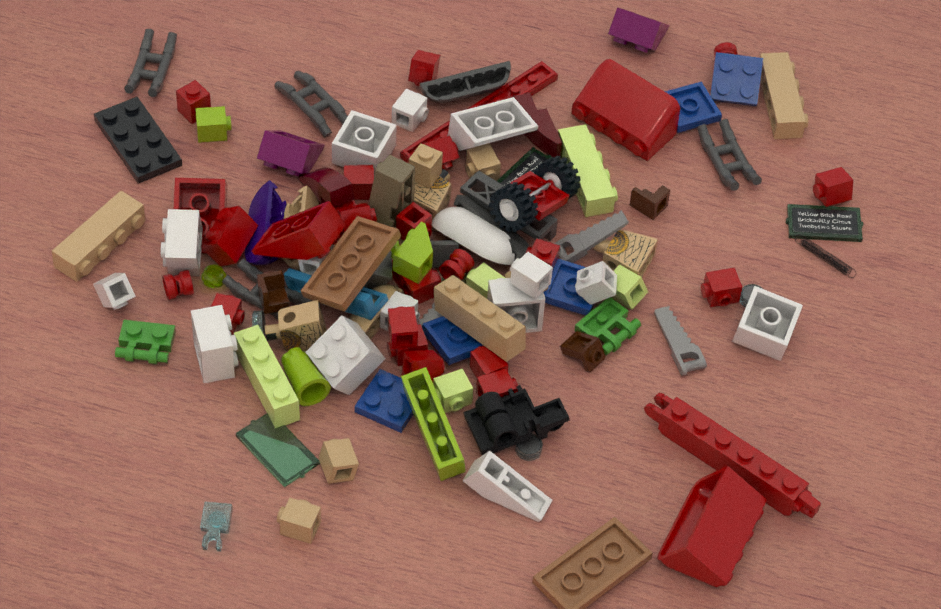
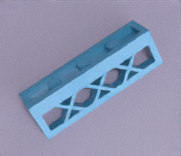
[284,268,388,320]

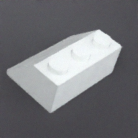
[448,97,538,151]

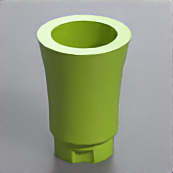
[281,347,331,406]

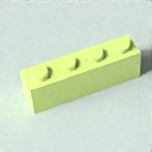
[558,124,618,217]
[234,325,300,429]

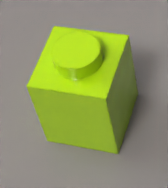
[196,106,232,143]

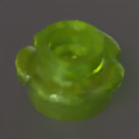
[201,264,226,288]

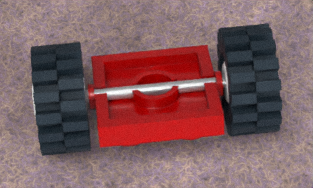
[489,156,581,232]

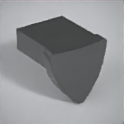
[430,239,459,269]

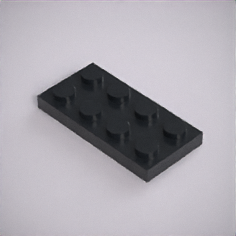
[94,96,182,184]

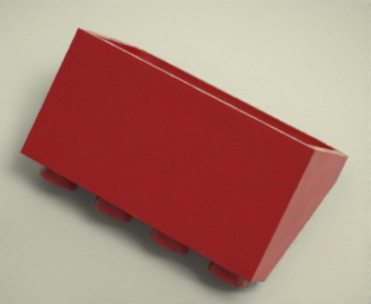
[571,59,680,161]
[657,466,767,587]

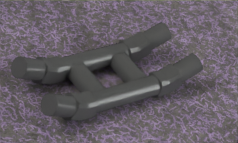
[124,29,177,97]
[274,71,348,138]
[697,119,762,191]
[222,258,313,320]

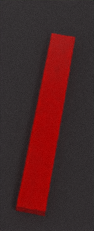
[400,61,558,163]

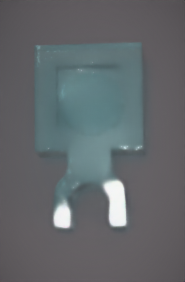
[200,501,233,551]

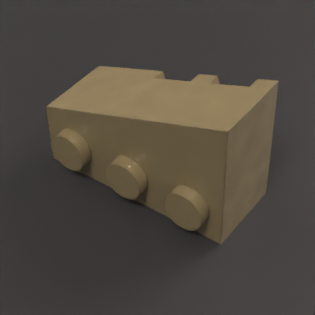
[368,154,415,228]

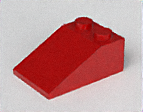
[174,177,228,254]
[251,201,346,260]

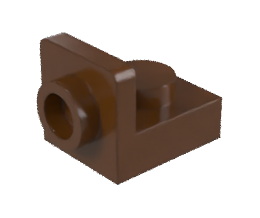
[560,331,605,372]

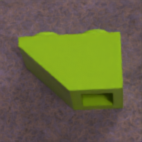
[391,222,433,284]

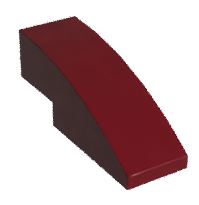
[511,93,562,157]
[299,167,354,208]

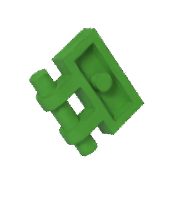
[574,297,641,356]
[115,320,176,364]

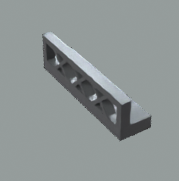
[460,171,558,241]

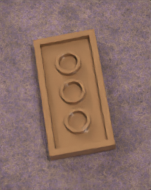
[301,216,401,312]
[532,517,653,609]

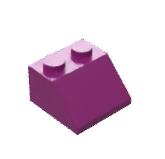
[608,7,669,53]
[257,130,325,177]

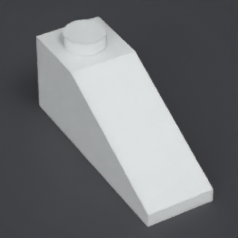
[463,451,552,522]

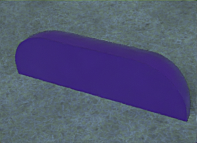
[245,180,287,266]

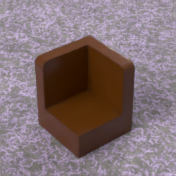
[629,185,670,220]
[257,270,290,314]

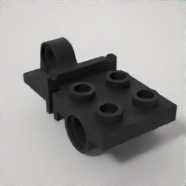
[463,385,570,455]

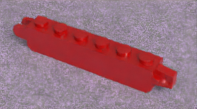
[644,392,821,518]

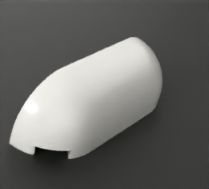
[432,207,515,265]

